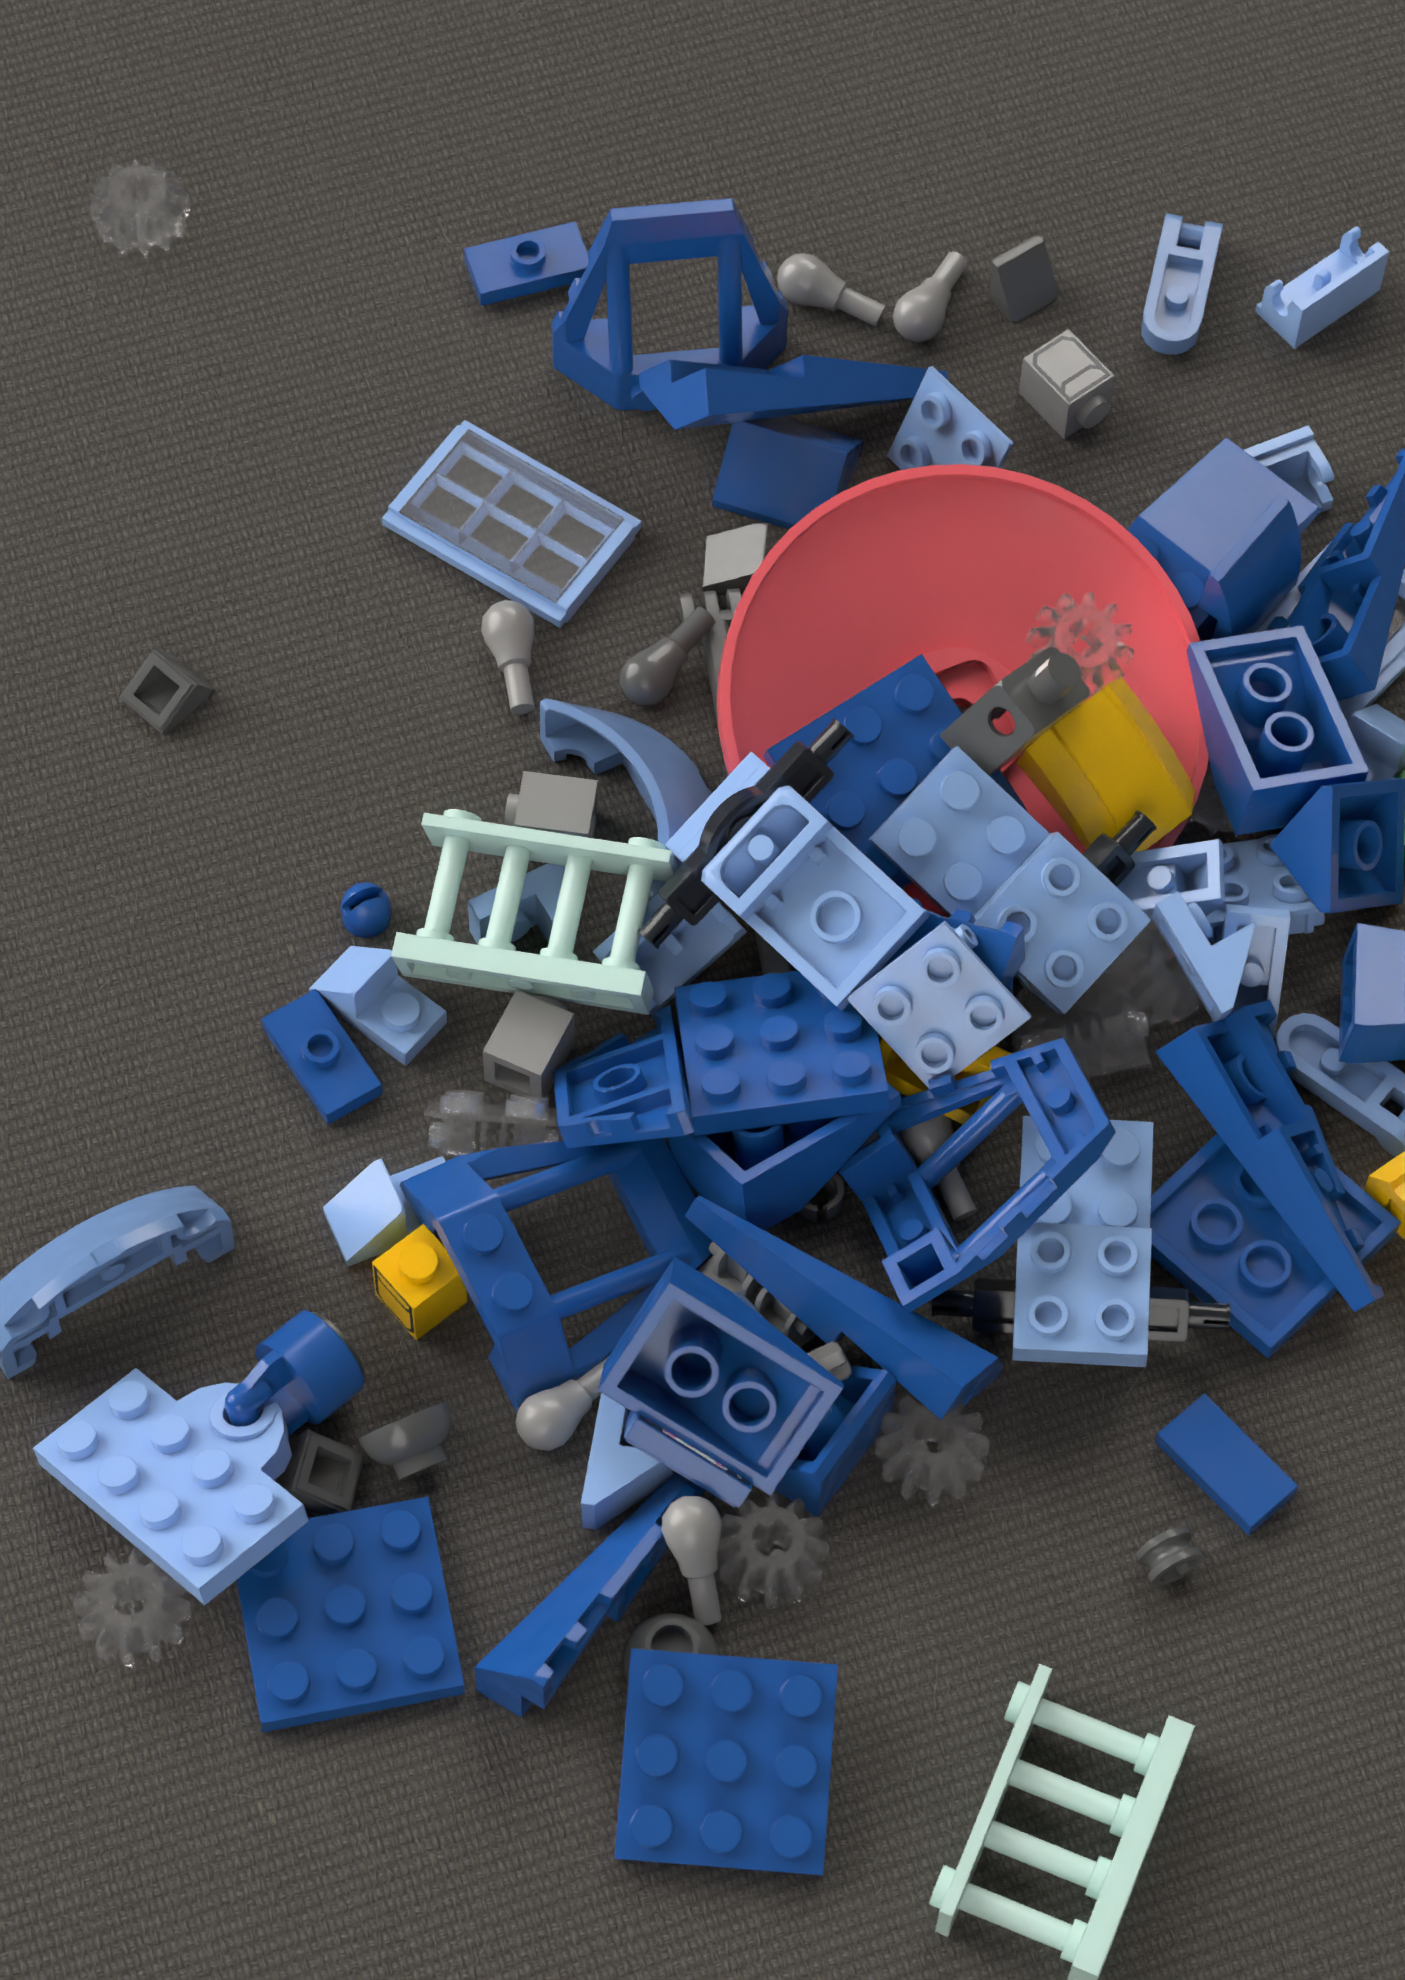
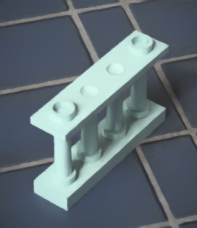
[391,809,678,1015]
[929,1664,1195,1980]

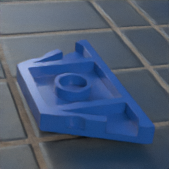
[553,1005,694,1148]

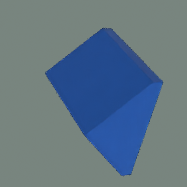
[712,416,864,529]
[1269,778,1405,913]
[775,1365,896,1518]

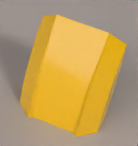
[1017,677,1195,852]

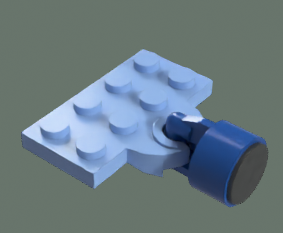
[33,1310,365,1605]

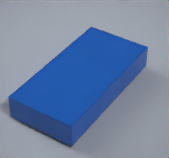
[1155,1393,1298,1536]

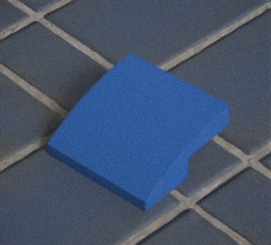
[1198,494,1301,639]

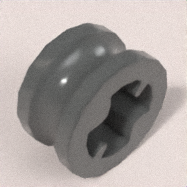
[1135,1526,1205,1587]

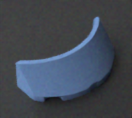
[540,698,712,901]
[0,1186,235,1379]

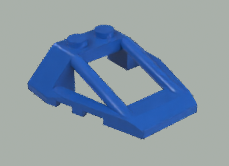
[552,198,788,411]
[838,1038,1116,1313]
[400,1138,713,1413]

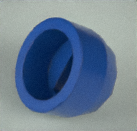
[340,882,391,938]

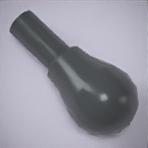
[619,606,716,707]

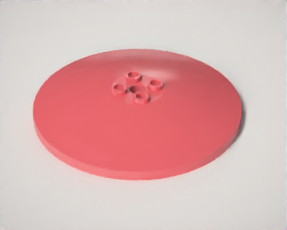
[717,464,1209,918]

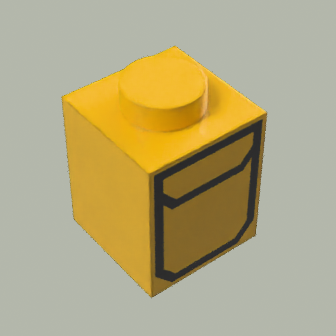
[372,1224,467,1341]

